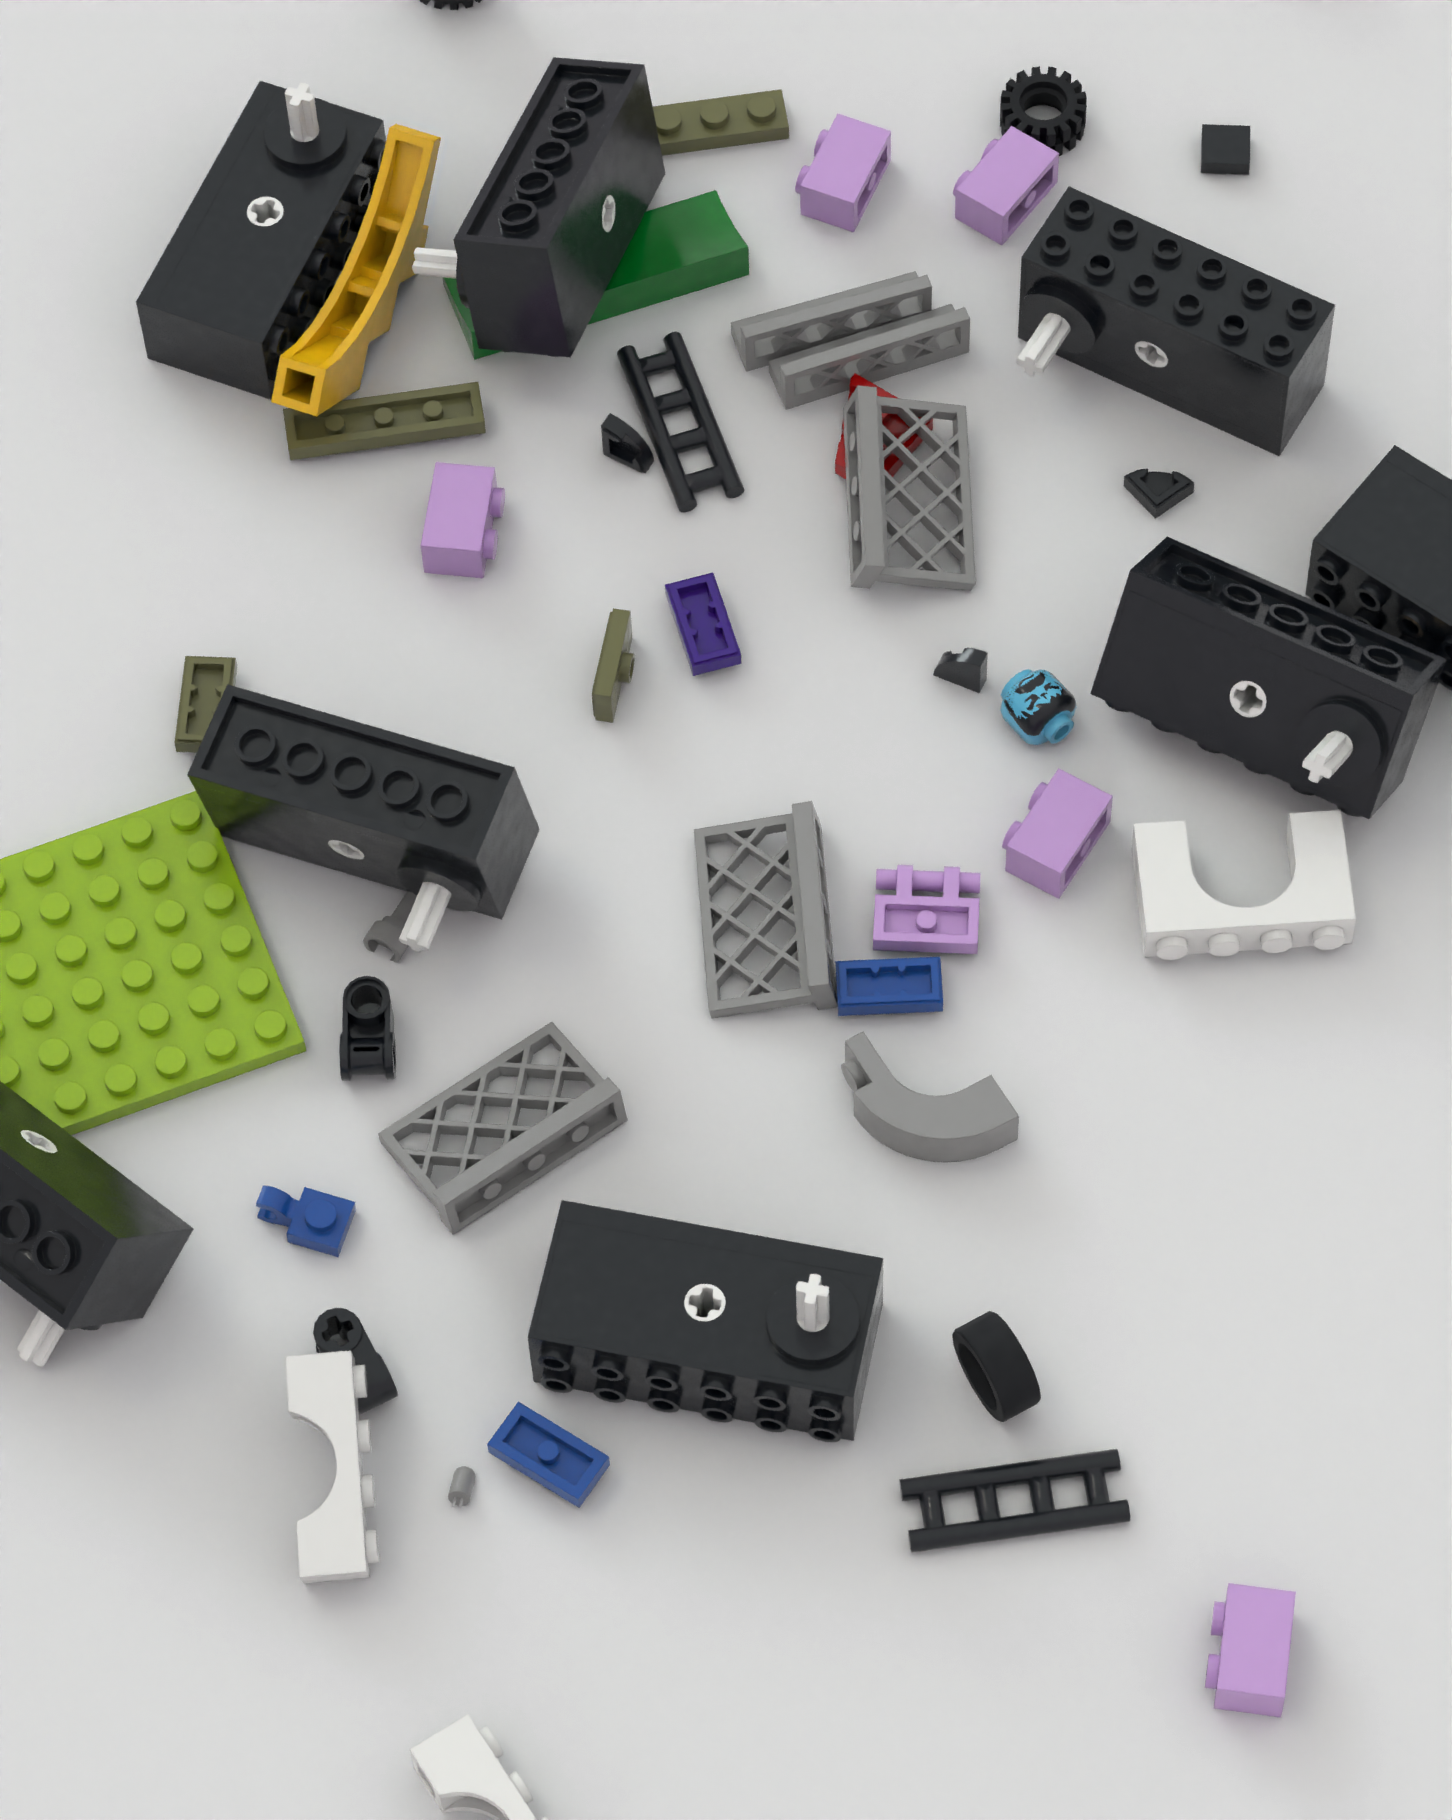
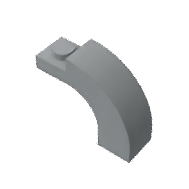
[841,1032,1019,1162]

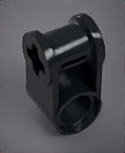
[339,976,396,1081]
[313,1308,398,1415]

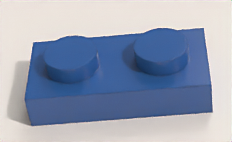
[487,1401,610,1508]

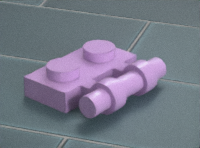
[873,865,980,954]

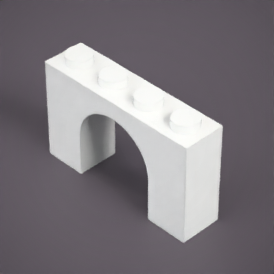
[1131,810,1356,960]

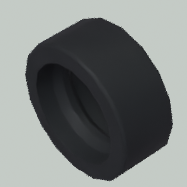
[952,1311,1041,1422]

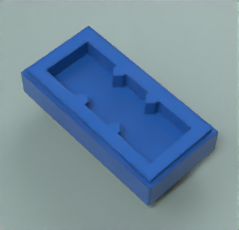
[835,957,943,1016]

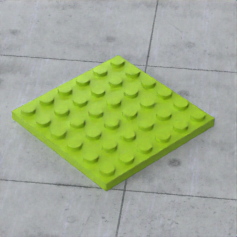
[0,791,306,1135]

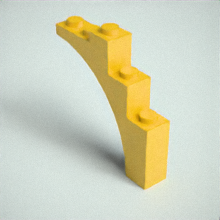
[271,124,441,417]

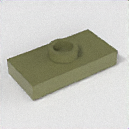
[592,608,635,723]
[174,656,237,753]

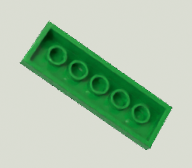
[443,190,749,360]

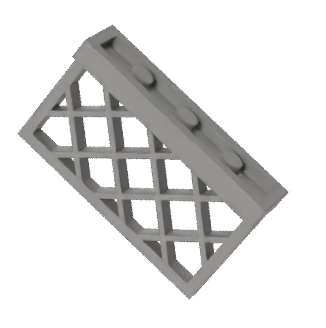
[843,385,976,591]
[694,801,838,1018]
[378,1022,628,1235]

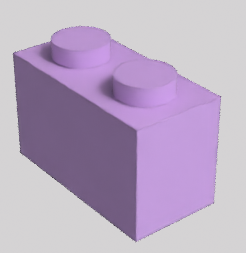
[795,114,891,232]
[953,126,1059,245]
[421,462,505,578]
[1002,768,1113,899]
[1205,1583,1296,1717]

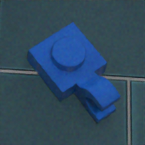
[256,1185,356,1257]

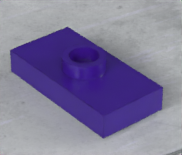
[665,572,742,676]

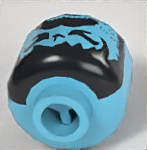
[1000,669,1076,745]

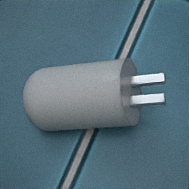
[448,1466,475,1508]

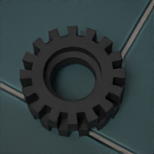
[1000,66,1087,156]

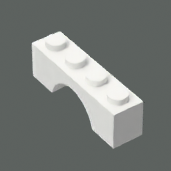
[285,1350,379,1583]
[410,1714,548,1820]

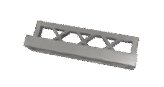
[731,271,932,372]
[768,304,970,410]

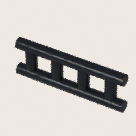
[617,332,744,512]
[899,1449,1130,1552]

